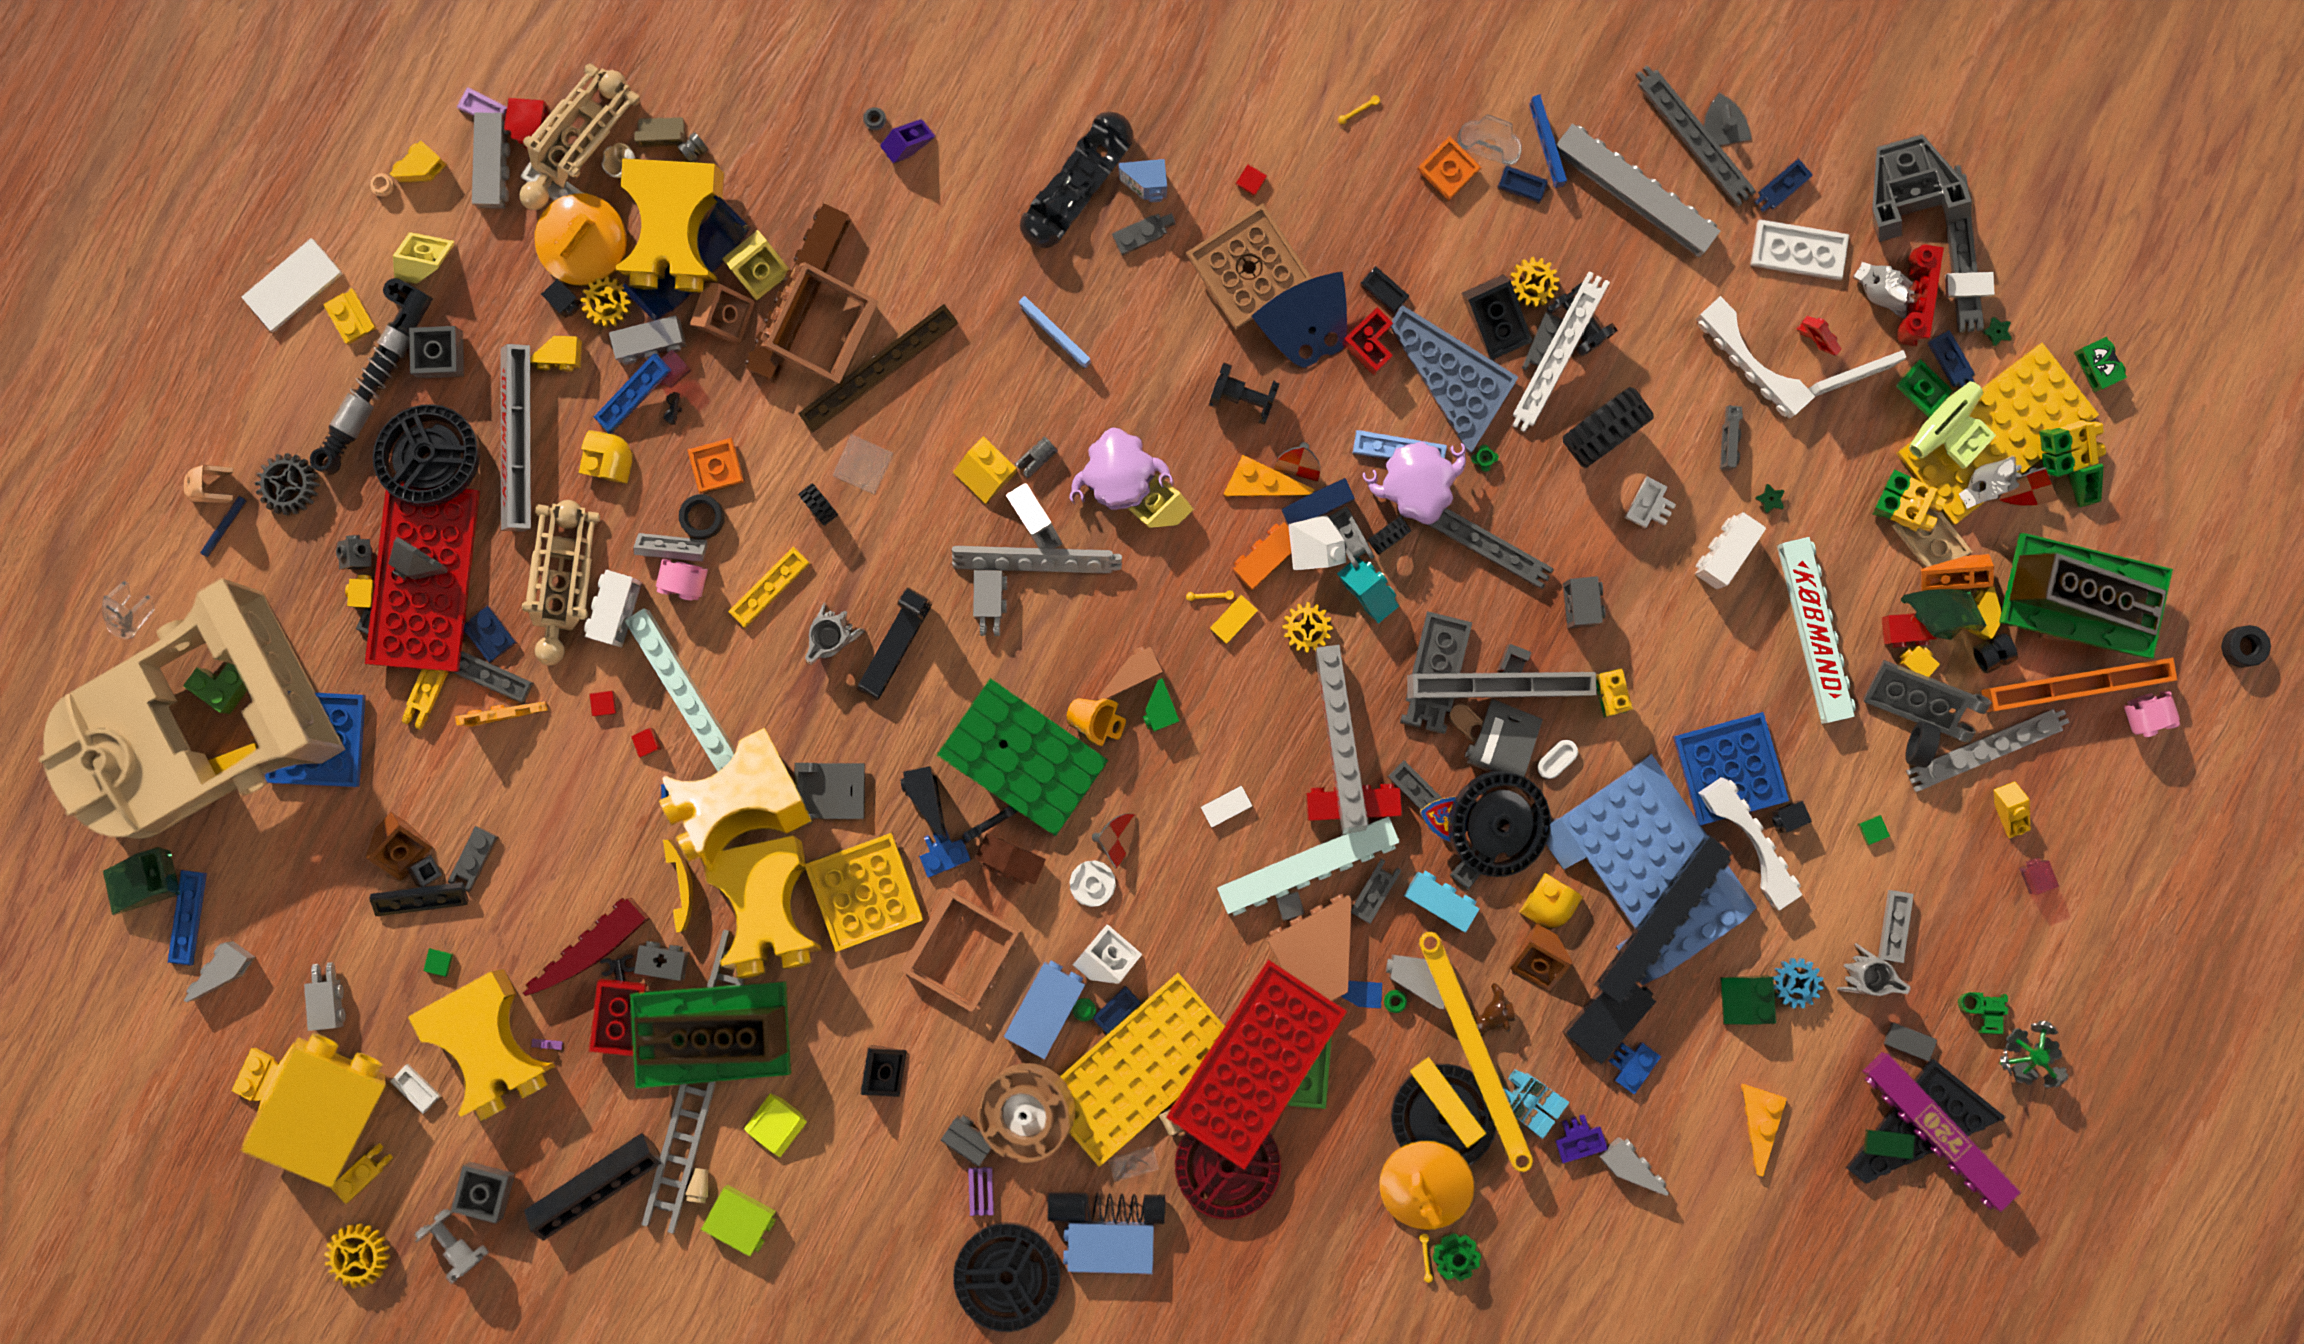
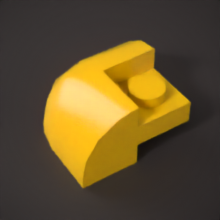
[579,430,632,484]
[1519,873,1583,928]

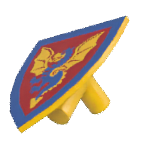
[1420,796,1473,842]

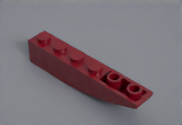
[523,898,650,996]

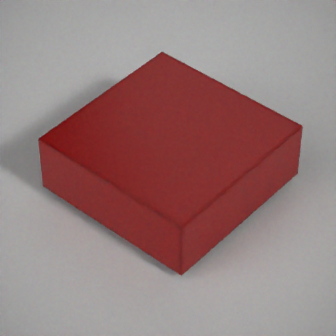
[1236,164,1267,196]
[589,691,617,717]

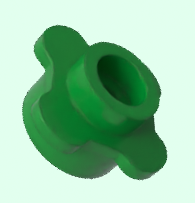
[1471,445,1499,472]

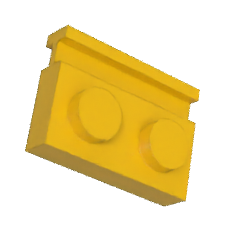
[323,288,377,345]

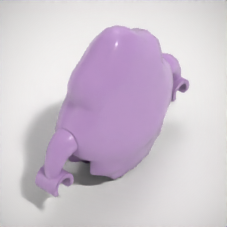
[1070,428,1174,510]
[1363,441,1466,524]

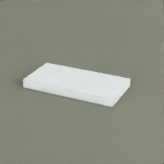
[1751,220,1849,281]
[242,238,343,332]
[1808,350,1906,396]

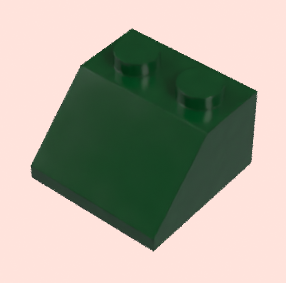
[1720,975,1776,1025]

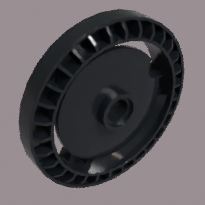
[373,404,481,507]
[1448,771,1551,877]
[1390,1063,1497,1166]
[953,1222,1060,1332]

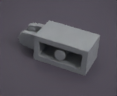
[973,570,1007,636]
[304,962,346,1031]

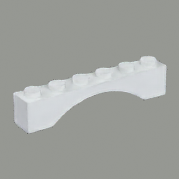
[1696,296,1815,419]
[1698,777,1802,911]

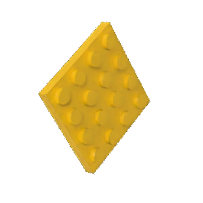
[804,832,924,952]

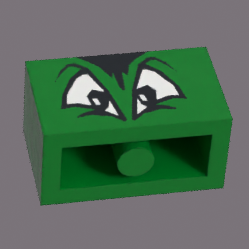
[2074,336,2127,393]

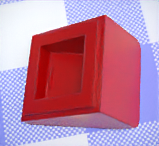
[631,728,661,758]

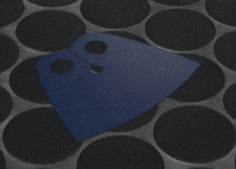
[1252,271,1347,368]

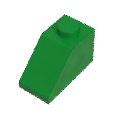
[1143,678,1180,732]

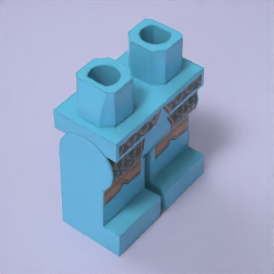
[1502,1069,1569,1138]

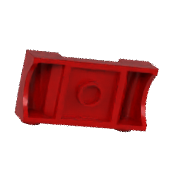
[1897,244,1944,347]

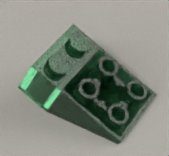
[103,847,180,915]

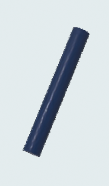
[200,496,247,558]

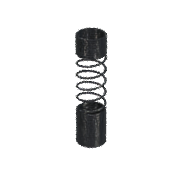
[1047,1191,1165,1225]

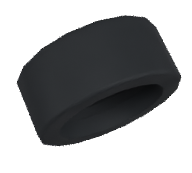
[679,494,725,539]
[1905,722,1940,768]

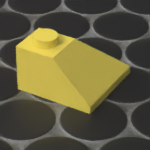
[393,232,454,284]
[1127,474,1194,528]

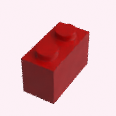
[1882,612,1937,648]

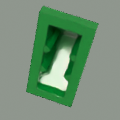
[2068,463,2104,508]

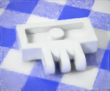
[1625,476,1676,528]

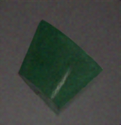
[1901,589,1987,640]

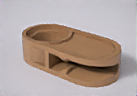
[1449,704,1484,742]

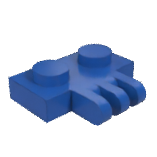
[919,829,971,878]
[1608,1042,1661,1095]

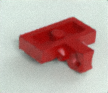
[1796,316,1842,356]

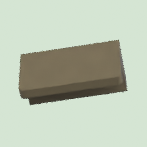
[635,117,685,147]

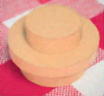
[370,174,394,197]

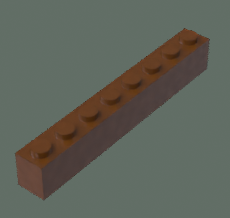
[745,203,851,383]

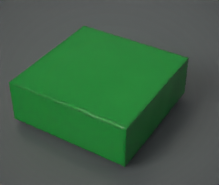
[1858,815,1890,845]
[423,948,453,977]

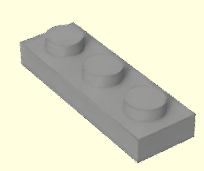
[633,533,707,561]
[1878,890,1914,963]

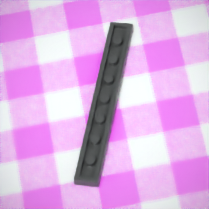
[356,608,534,704]

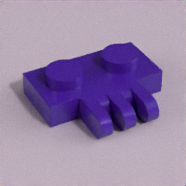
[1555,1114,1608,1163]

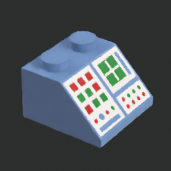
[1119,159,1167,202]

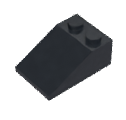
[1461,274,1533,360]
[900,766,948,842]

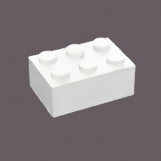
[1695,512,1766,590]
[584,570,642,648]

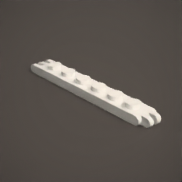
[1513,271,1610,432]

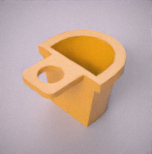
[1067,698,1126,746]

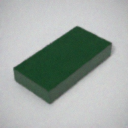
[1863,1129,1915,1159]

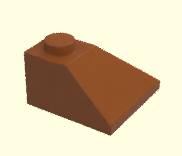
[366,812,432,881]
[1510,924,1572,991]

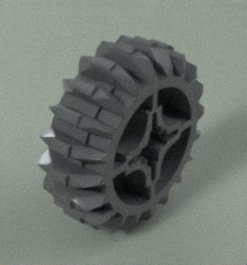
[255,453,320,516]

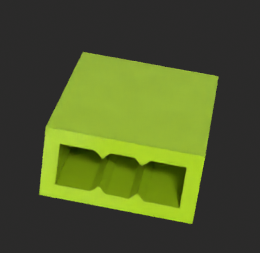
[701,1184,777,1256]

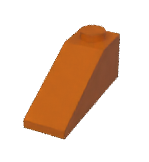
[1921,554,1994,592]

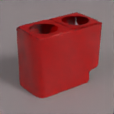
[504,98,549,148]

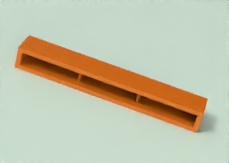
[1981,658,2177,712]

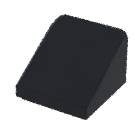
[406,855,442,887]

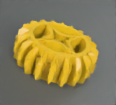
[324,1223,390,1288]

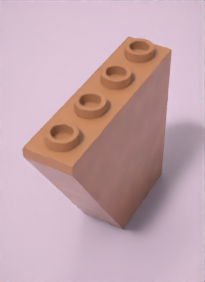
[1266,893,1351,1001]

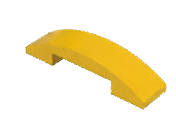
[663,839,693,933]

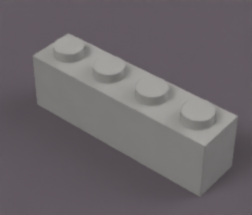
[472,112,511,209]

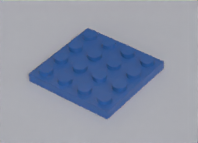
[265,691,366,787]
[1673,712,1789,826]

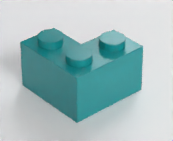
[1337,557,1399,624]

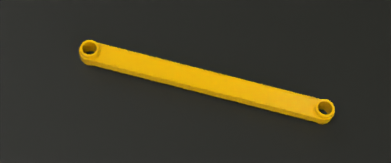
[1419,932,1533,1172]

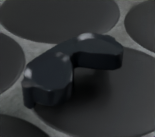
[664,392,682,425]

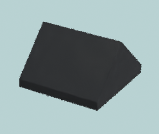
[860,1045,907,1097]

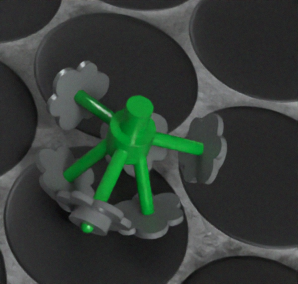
[2000,1021,2069,1088]

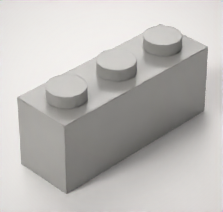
[609,315,686,365]

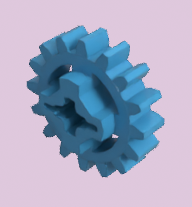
[1773,958,1824,1008]

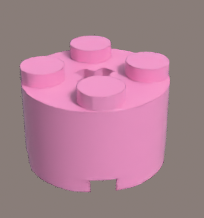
[656,559,708,601]
[2123,691,2180,737]

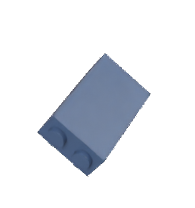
[1004,960,1085,1059]
[1063,1221,1154,1274]

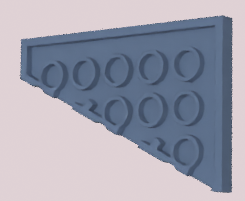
[1391,305,1519,453]

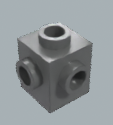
[336,535,373,570]

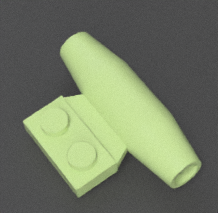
[1909,382,1996,469]

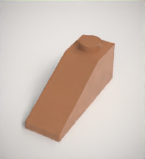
[1098,645,1163,700]

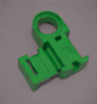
[1958,992,2008,1034]

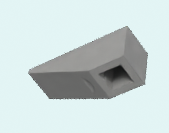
[184,941,255,1002]
[1598,1137,1669,1196]

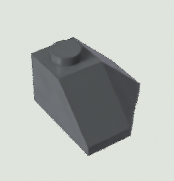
[388,537,449,580]

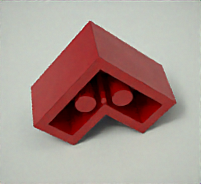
[1342,307,1393,376]

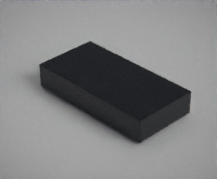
[1360,266,1410,314]

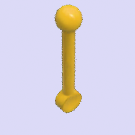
[1338,95,1380,124]
[1186,590,1234,601]
[1419,1233,1433,1283]

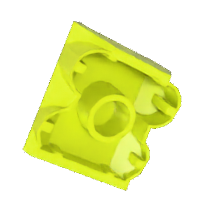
[744,1093,807,1157]

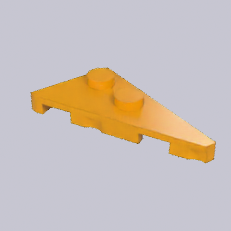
[1223,455,1315,497]
[455,701,548,727]
[1741,1084,1787,1176]

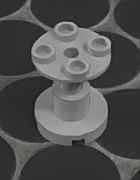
[414,1209,489,1284]

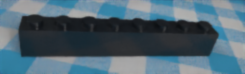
[1594,836,1733,1004]

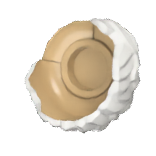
[602,143,635,178]

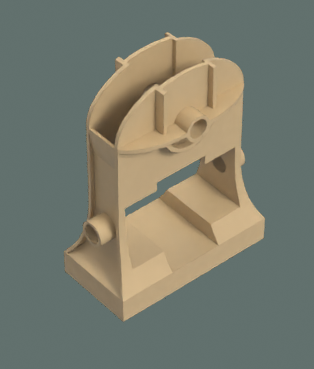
[39,578,346,839]

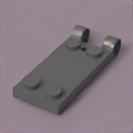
[1864,660,1992,743]

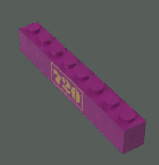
[1862,1052,2021,1212]

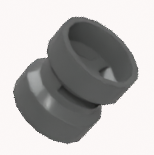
[677,132,709,163]

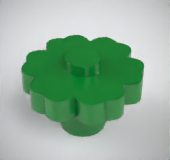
[1432,1232,1481,1281]

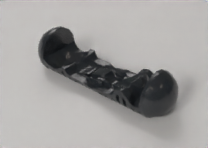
[1020,111,1134,249]

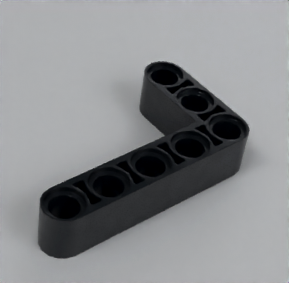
[857,587,932,701]

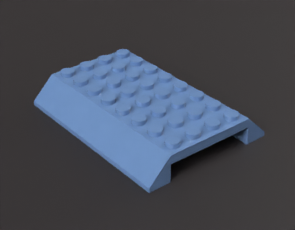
[1544,754,1757,985]

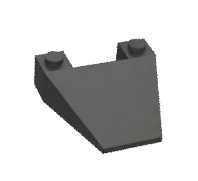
[1872,134,1972,242]

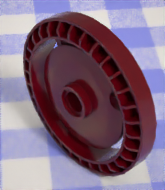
[1174,1131,1281,1220]

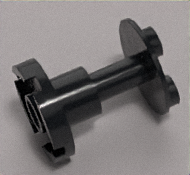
[1546,282,1618,358]
[1208,362,1280,425]

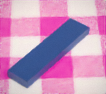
[1529,94,1567,188]
[594,354,672,434]
[167,870,207,965]

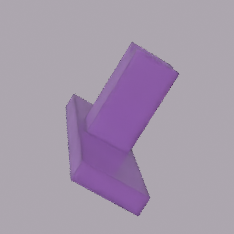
[531,1039,563,1050]

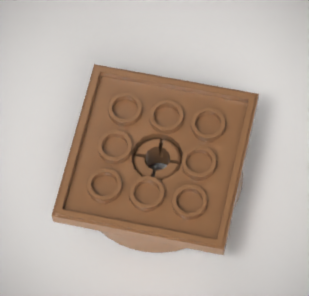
[1186,203,1312,330]

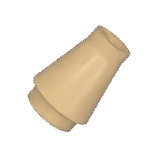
[685,1168,709,1203]

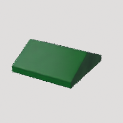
[1896,359,1953,418]

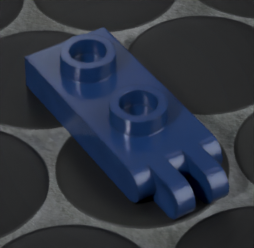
[1754,158,1813,212]
[1927,330,1975,389]

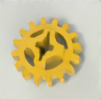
[1509,257,1560,308]
[581,276,632,328]
[1282,602,1333,653]

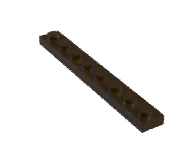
[798,304,959,433]

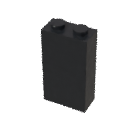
[1562,984,1656,1065]

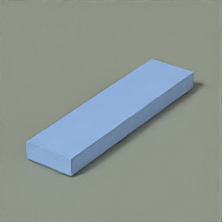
[1019,296,1091,368]
[1352,430,1447,460]

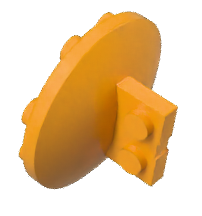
[535,193,627,286]
[1380,1141,1474,1230]

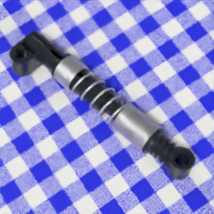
[310,278,433,475]

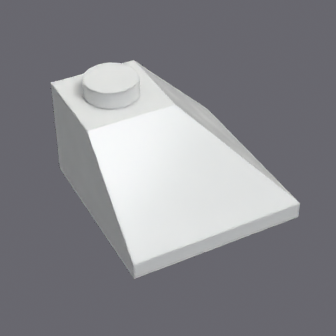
[1288,515,1346,570]
[1073,924,1142,984]

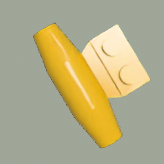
[232,1043,294,1111]

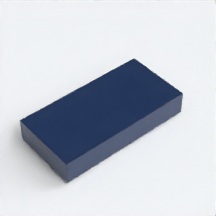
[1497,165,1549,203]
[1092,986,1142,1034]

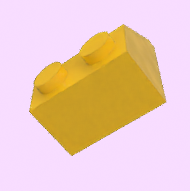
[953,436,1018,504]

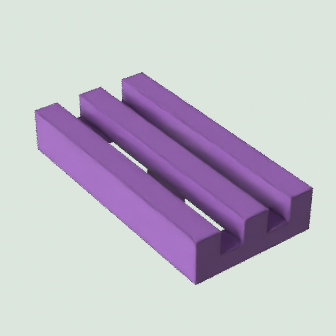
[968,1167,994,1216]

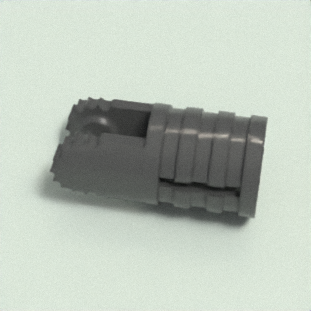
[1015,436,1058,478]

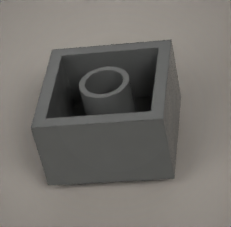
[409,326,464,378]
[1563,576,1606,629]
[450,1162,515,1223]

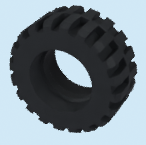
[1563,387,1654,468]

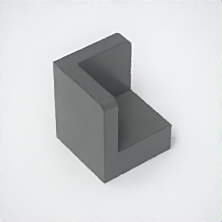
[1497,644,1532,673]

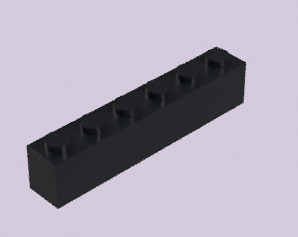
[524,1133,661,1241]

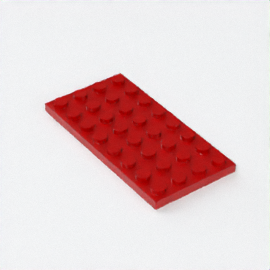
[364,483,480,672]
[1166,959,1347,1170]

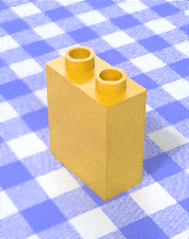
[242,1034,385,1188]

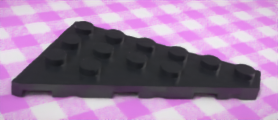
[1845,1058,2005,1184]

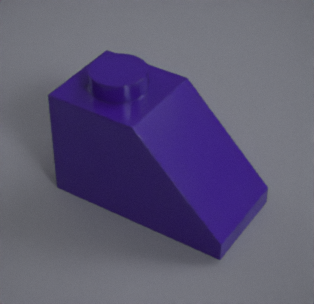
[880,119,935,164]

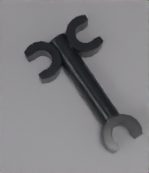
[962,806,1018,843]
[600,954,635,981]

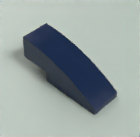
[1281,478,1355,526]

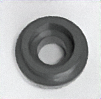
[863,107,886,131]

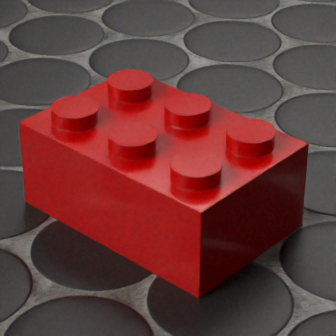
[589,979,647,1056]

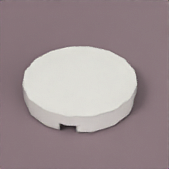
[1070,861,1116,907]

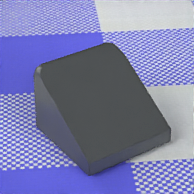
[1276,892,1305,921]

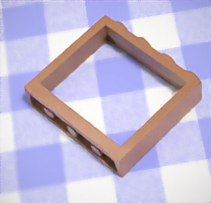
[761,262,878,384]
[900,889,1022,1013]

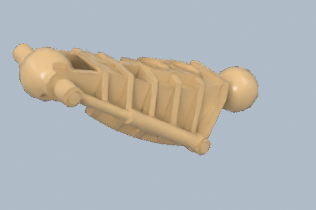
[520,63,640,210]
[522,500,600,665]

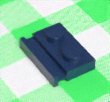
[464,606,518,663]

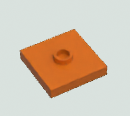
[1417,136,1482,201]
[687,438,745,494]

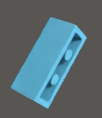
[1403,871,1480,933]

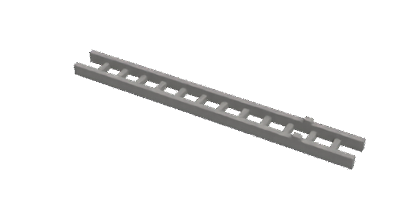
[642,929,745,1233]

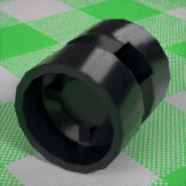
[1973,633,2018,674]

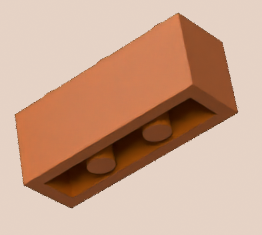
[1233,522,1292,591]

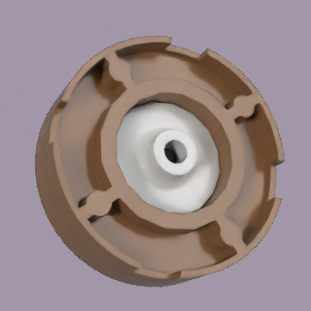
[977,1063,1075,1163]

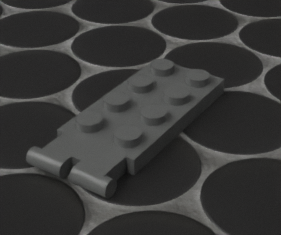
[1400,611,1472,734]

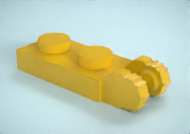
[402,669,448,730]
[331,1143,394,1204]

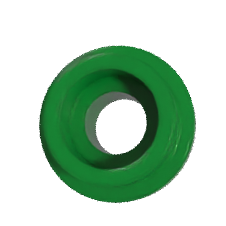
[1384,990,1407,1013]

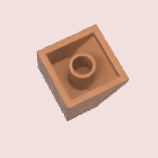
[689,282,755,344]

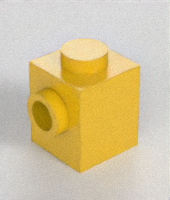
[345,575,374,609]
[1897,646,1940,677]

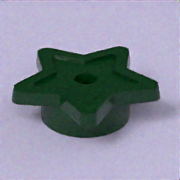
[1982,317,2012,347]
[1755,484,1785,514]

